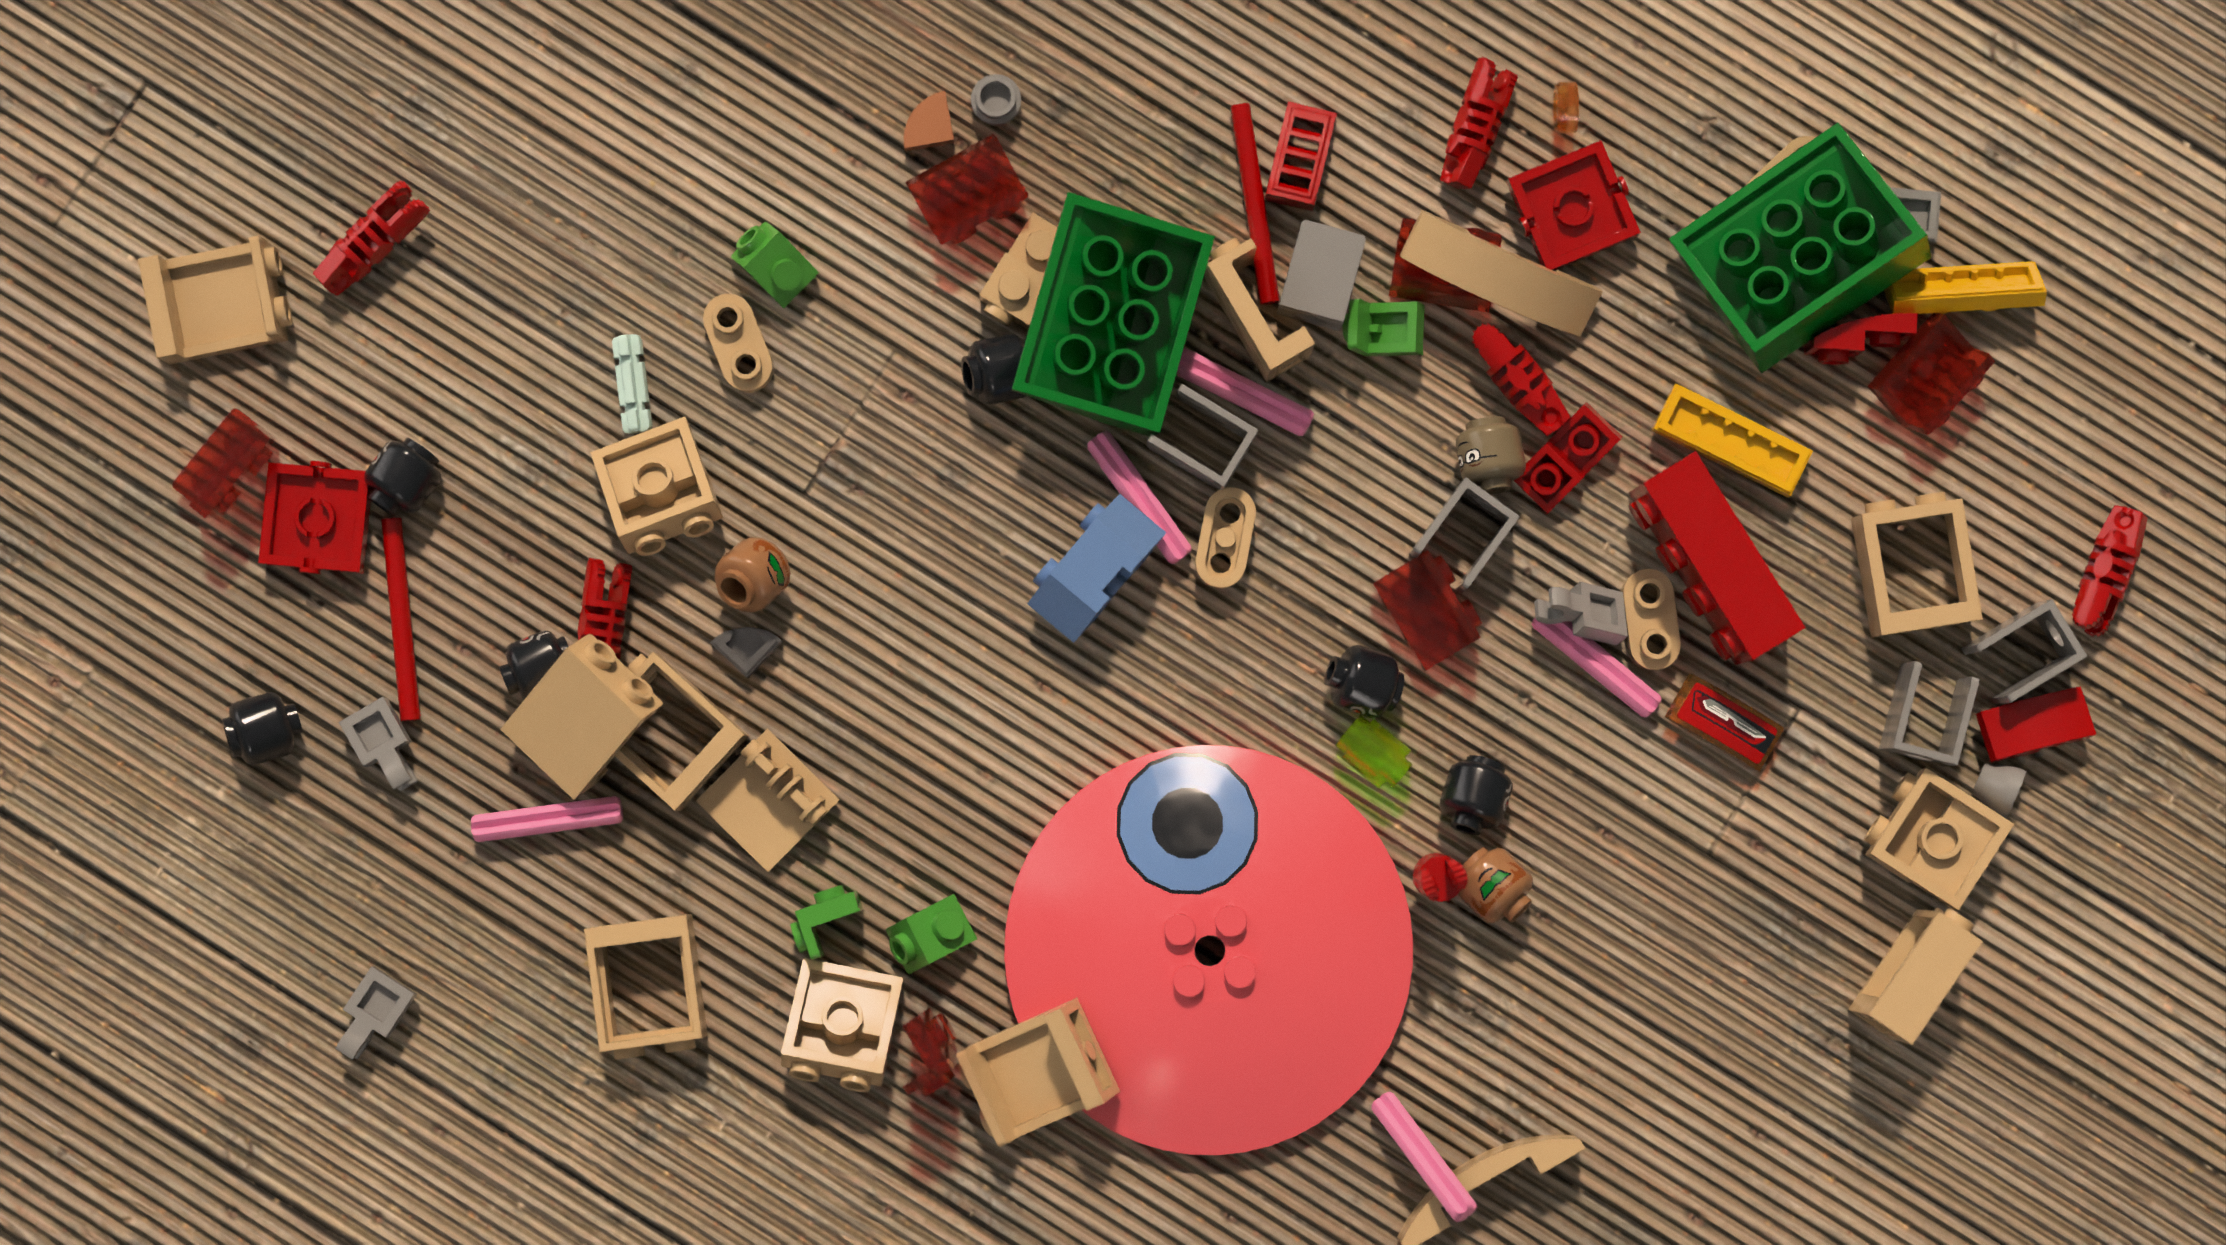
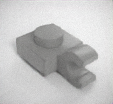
[1534,582,1628,645]
[339,697,418,791]
[335,966,417,1060]

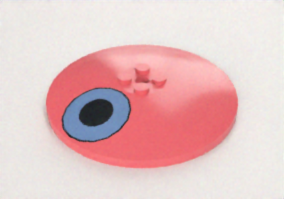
[1004,745,1413,1155]

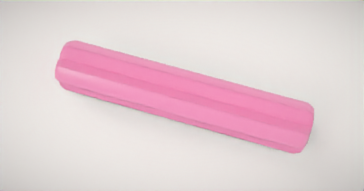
[1176,348,1314,436]
[1087,430,1192,564]
[1532,617,1662,718]
[471,796,623,842]
[1371,1092,1477,1222]

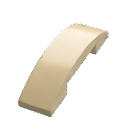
[1400,210,1603,336]
[1397,1134,1586,1245]

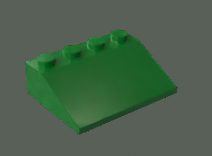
[1669,123,1932,374]
[1011,192,1215,437]

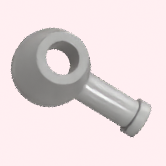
[1972,764,2027,859]

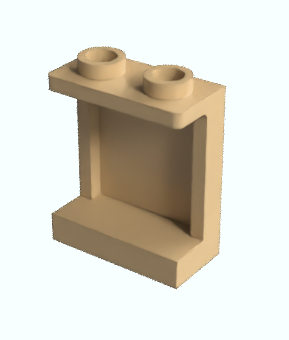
[138,235,293,365]
[1205,238,1315,383]
[500,634,663,800]
[957,998,1120,1147]

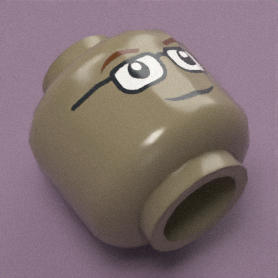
[1456,416,1526,495]

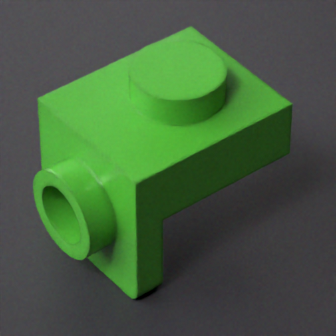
[731,222,819,308]
[1343,299,1425,357]
[790,885,863,960]
[886,894,977,974]

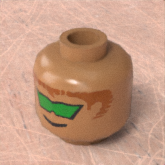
[714,537,791,613]
[1458,847,1533,923]

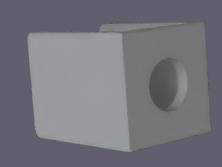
[1277,220,1366,331]
[1147,384,1258,490]
[1408,477,1520,593]
[1961,599,2087,705]
[1879,661,1980,767]

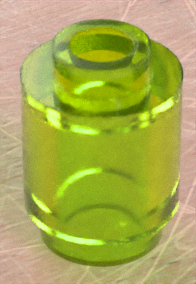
[1335,715,1412,789]

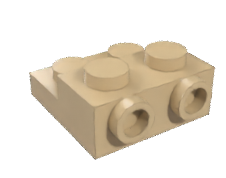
[979,213,1057,329]
[590,416,724,556]
[1863,768,2014,911]
[781,958,904,1092]

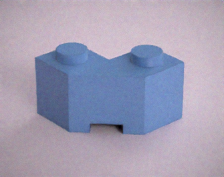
[1027,494,1166,643]

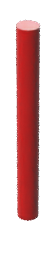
[1230,103,1280,305]
[381,518,421,722]

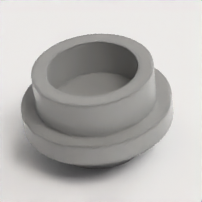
[971,74,1021,126]

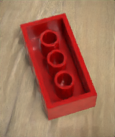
[1628,451,1806,665]

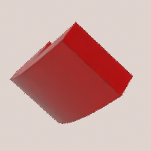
[1804,313,1918,365]
[1513,402,1623,514]
[1975,686,2097,763]

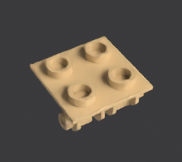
[696,728,840,872]

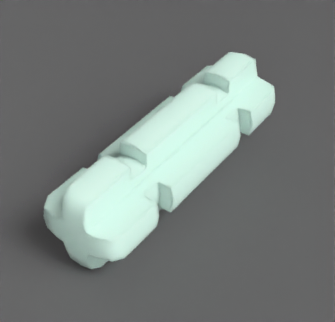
[612,334,653,434]

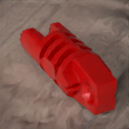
[1440,56,1518,189]
[313,180,430,296]
[1471,323,1571,436]
[2071,505,2148,638]
[576,558,633,660]
[1412,853,1468,902]

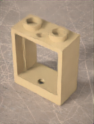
[1851,492,1983,638]
[615,652,749,811]
[1848,907,1983,1045]
[584,914,708,1060]

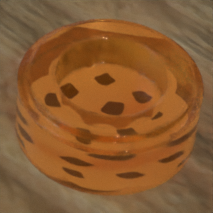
[1553,82,1579,133]

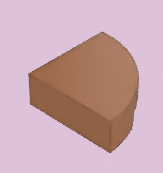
[904,91,955,152]

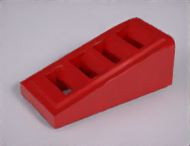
[1264,101,1337,212]

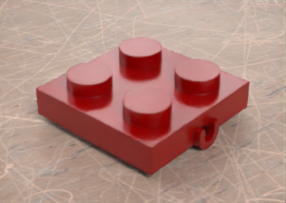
[1506,140,1641,271]
[258,461,372,575]

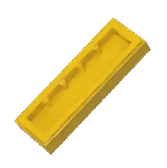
[1884,261,2047,315]
[1651,383,1813,498]

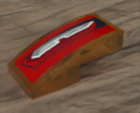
[1664,673,1785,772]

